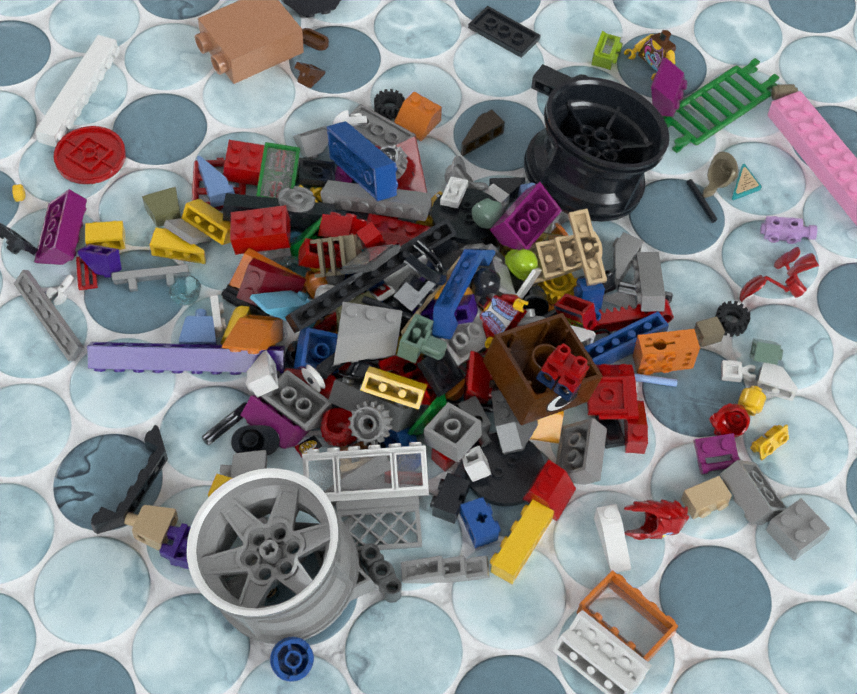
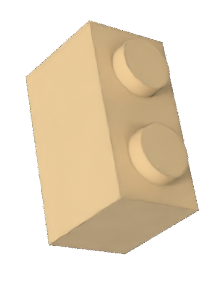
[681,476,732,519]

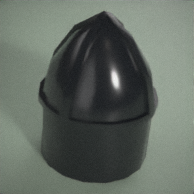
[522,284,549,316]

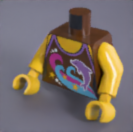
[624,30,676,81]

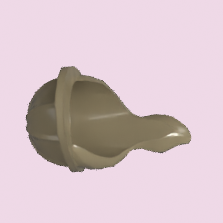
[703,151,739,198]

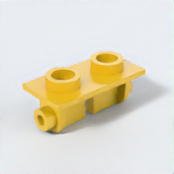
[751,424,789,461]

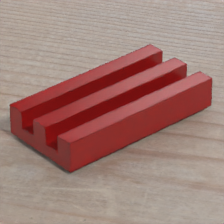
[76,256,98,290]

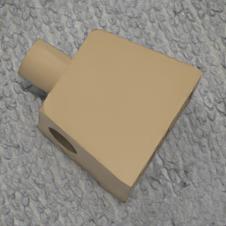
[125,505,178,551]

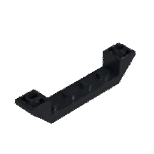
[91,425,168,534]

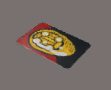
[295,435,322,457]

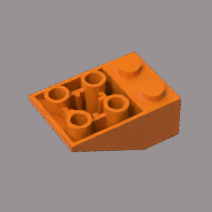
[222,315,283,354]

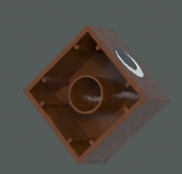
[483,313,603,426]

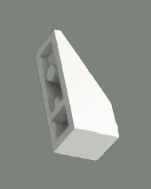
[594,504,631,573]

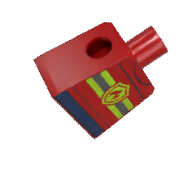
[554,294,597,330]

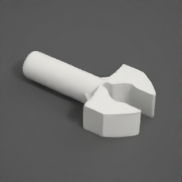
[46,275,74,306]

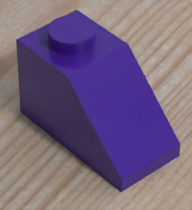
[77,244,122,277]

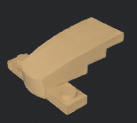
[523,209,607,286]

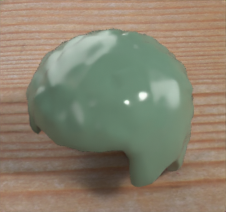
[472,198,505,229]

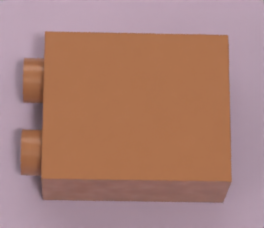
[194,0,304,84]

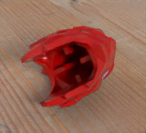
[624,499,689,540]

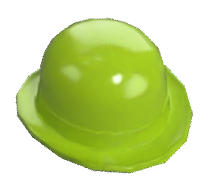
[505,249,538,281]

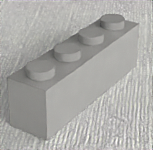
[633,252,665,311]

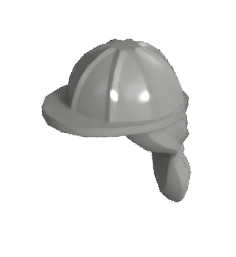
[444,156,489,191]

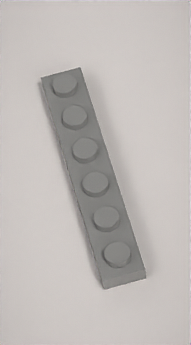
[14,270,84,361]

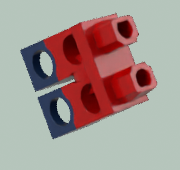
[536,344,590,402]

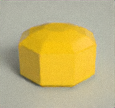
[12,184,26,202]

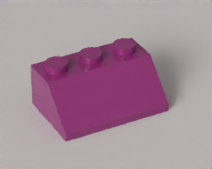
[651,58,687,117]
[241,395,311,449]

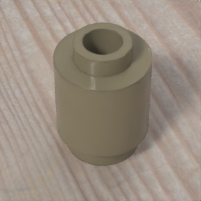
[772,84,798,100]

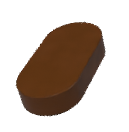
[302,28,329,51]

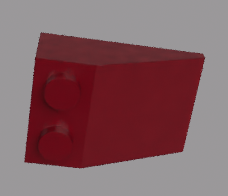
[236,258,306,306]

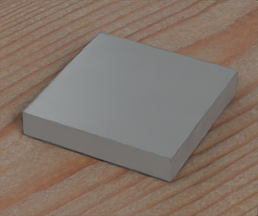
[164,219,213,244]

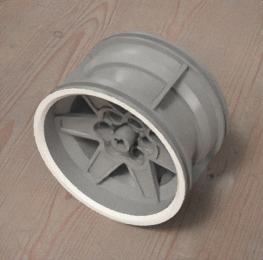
[187,468,359,644]

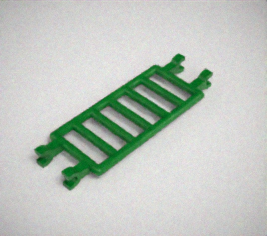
[662,58,780,153]

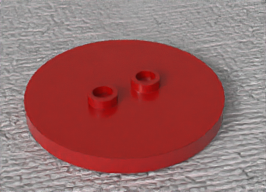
[54,126,126,184]

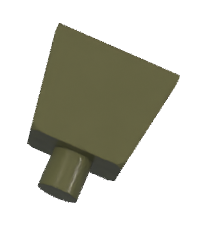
[142,187,181,227]

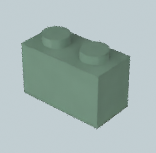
[749,338,783,365]

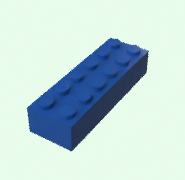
[327,121,398,201]

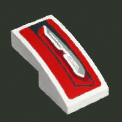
[370,283,395,302]

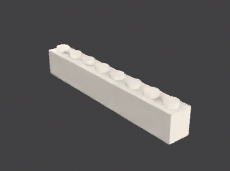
[35,35,119,147]

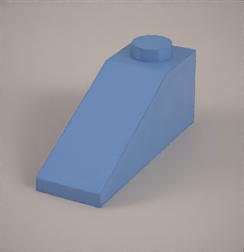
[197,156,235,207]

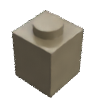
[694,316,725,347]

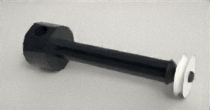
[301,293,415,392]

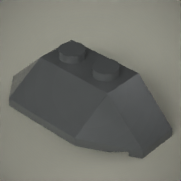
[491,384,538,454]

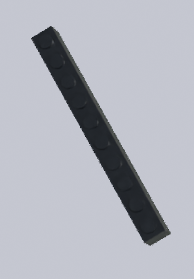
[285,218,457,333]

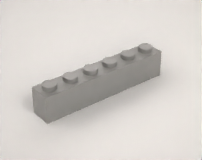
[320,180,432,221]

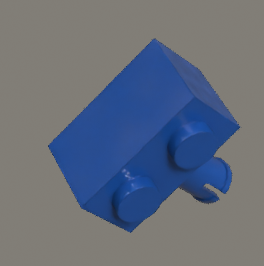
[574,278,605,321]

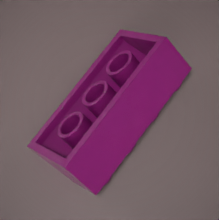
[490,182,562,250]
[34,189,87,265]

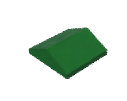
[408,394,446,436]

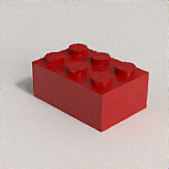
[230,205,290,255]

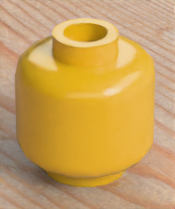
[738,385,766,416]

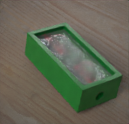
[256,142,300,198]

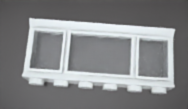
[302,442,429,502]

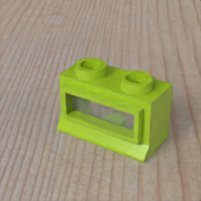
[591,31,623,70]

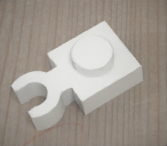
[721,360,756,382]

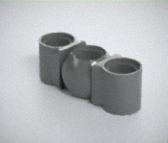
[361,543,402,603]

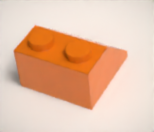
[394,92,442,141]

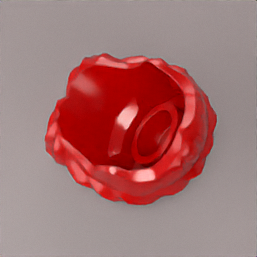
[709,403,750,437]

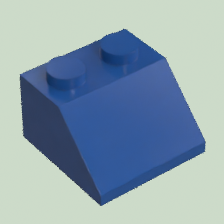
[294,327,338,374]

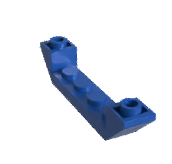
[432,248,496,339]

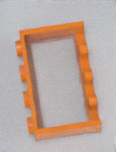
[577,570,678,662]

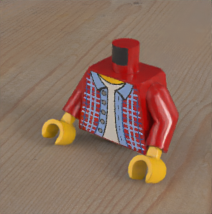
[478,294,528,349]

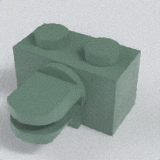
[397,313,447,363]

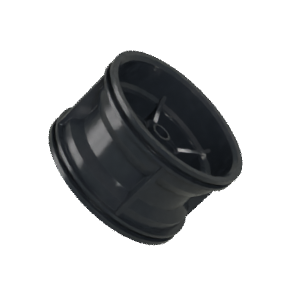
[524,77,669,222]

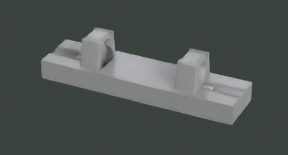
[112,264,190,292]

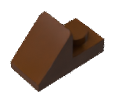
[294,62,326,88]

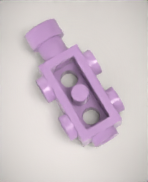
[760,216,817,244]

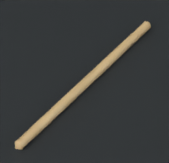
[401,256,461,335]

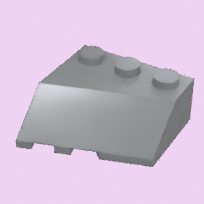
[333,302,402,366]

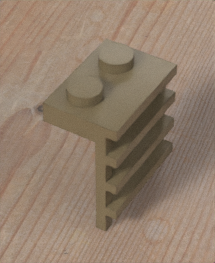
[310,234,364,278]

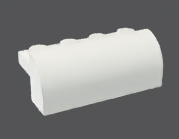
[552,610,652,694]

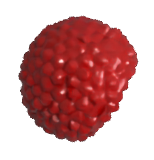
[320,407,357,447]

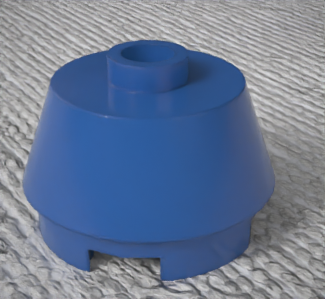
[270,637,314,682]

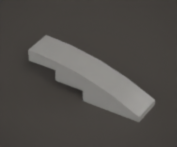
[401,556,490,584]

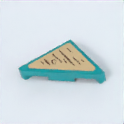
[732,163,762,201]

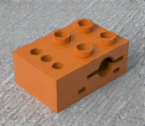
[632,329,700,375]

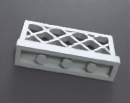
[336,496,422,551]

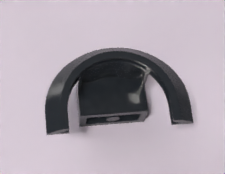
[394,239,447,311]

